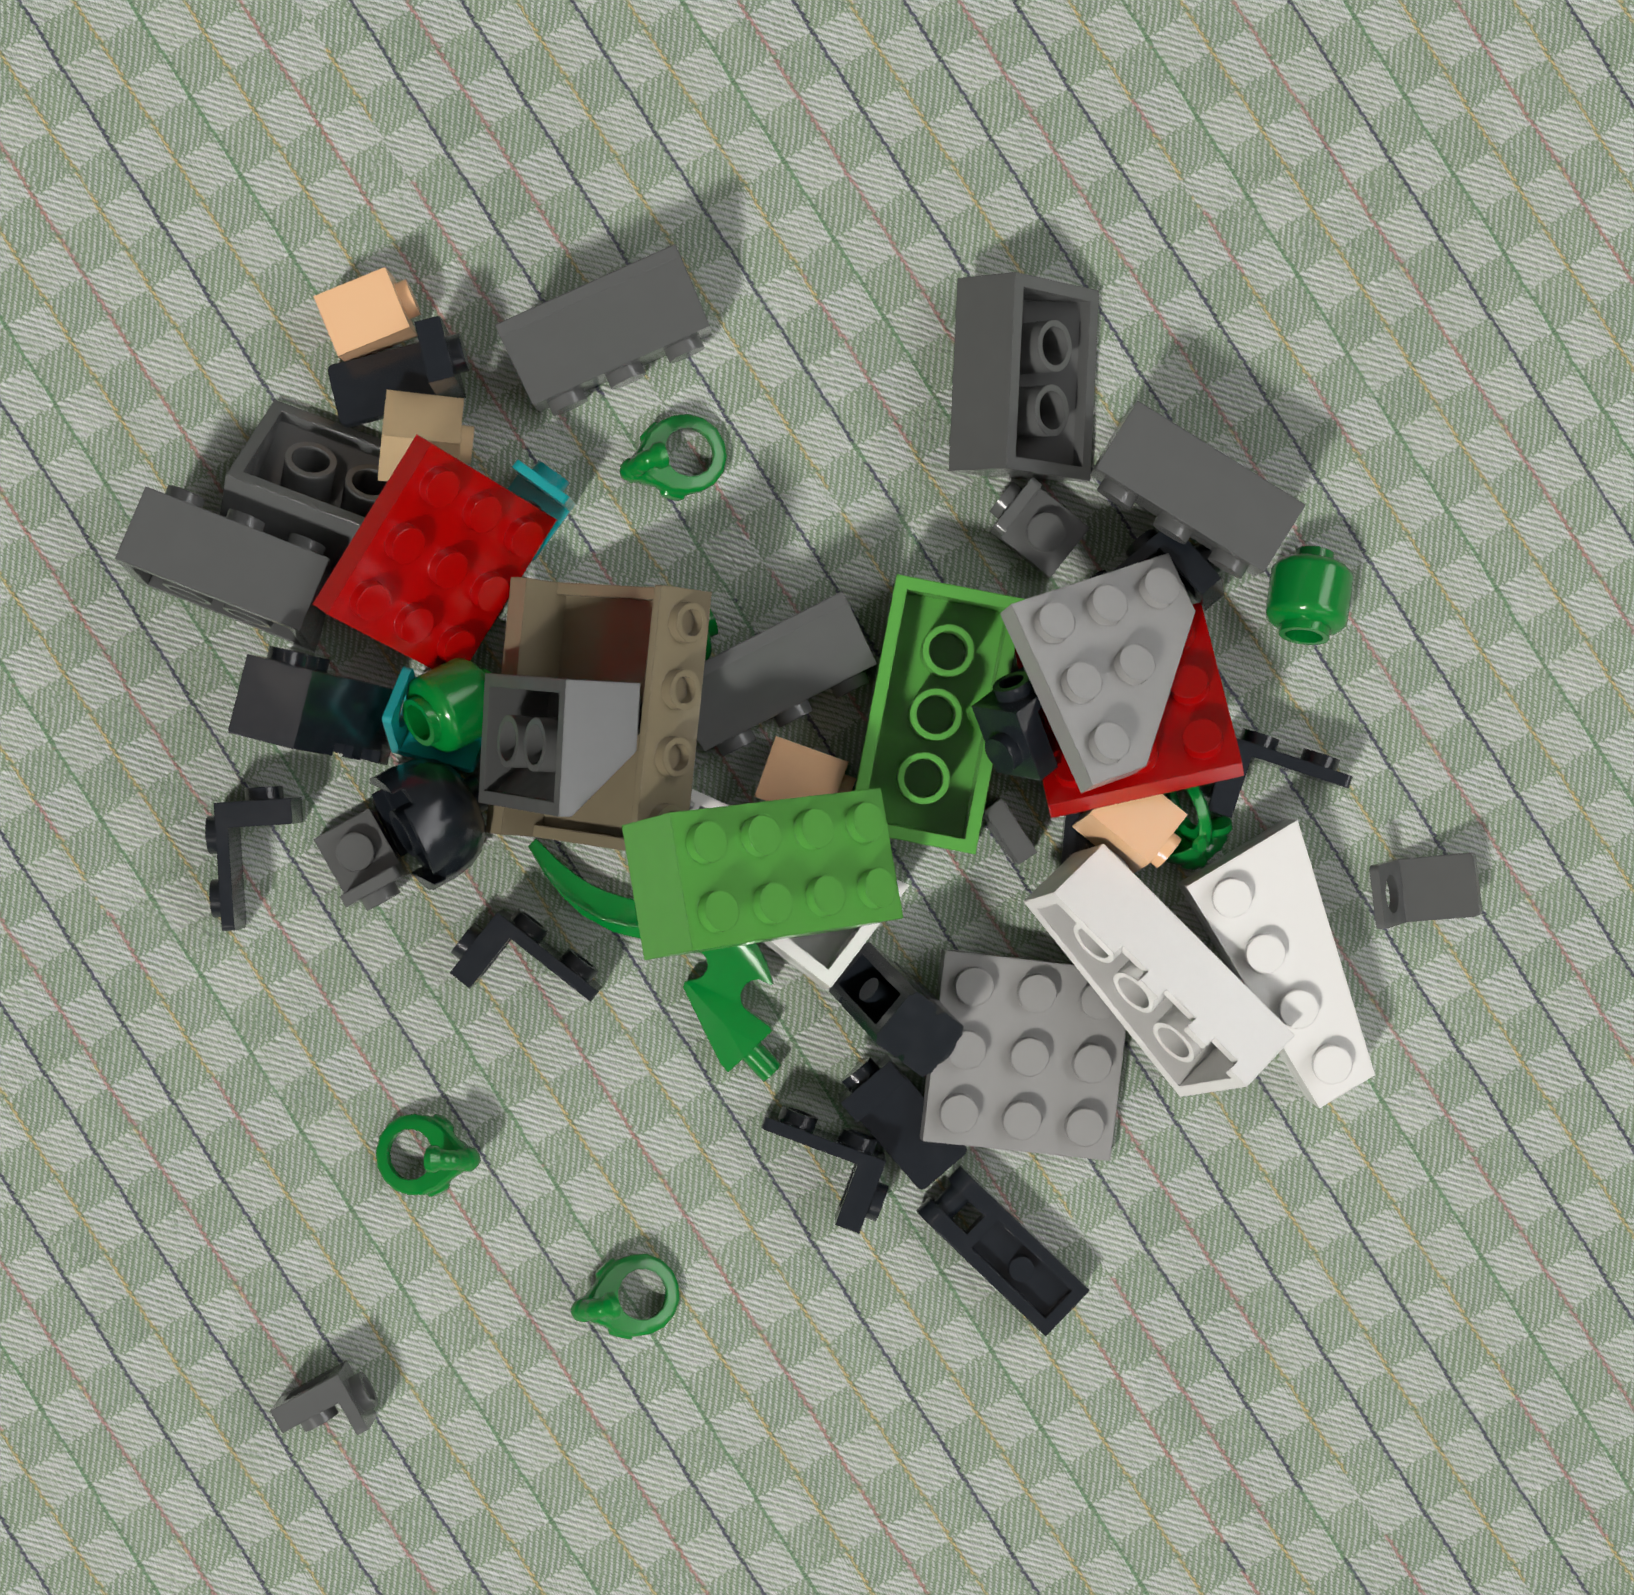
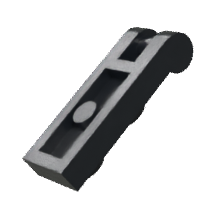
[916,1165,1090,1336]

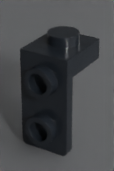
[328,315,470,428]
[1089,529,1224,611]
[971,666,1058,781]
[1199,728,1353,818]
[205,786,303,931]
[450,908,603,1001]
[838,1053,967,1190]
[761,1105,889,1234]

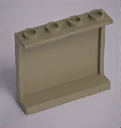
[486,577,712,851]

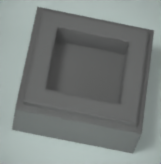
[982,798,1037,865]

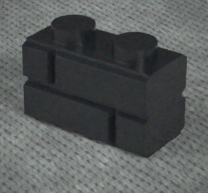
[829,942,964,1077]

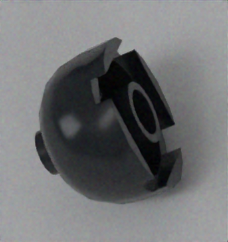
[370,759,488,890]

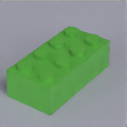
[854,574,1025,854]
[622,788,903,961]

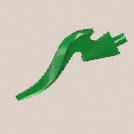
[528,839,782,1082]

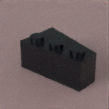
[228,645,403,765]

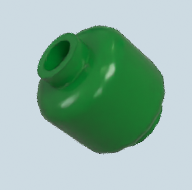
[1266,546,1353,645]
[402,657,491,752]

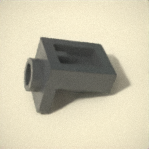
[989,477,1090,579]
[313,808,410,911]
[270,1360,379,1435]

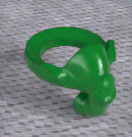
[620,414,727,501]
[1163,786,1233,870]
[376,1114,481,1197]
[571,1254,679,1340]

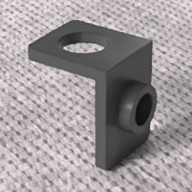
[1369,852,1482,929]

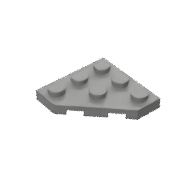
[1000,553,1195,793]

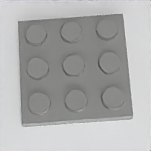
[920,949,1126,1161]

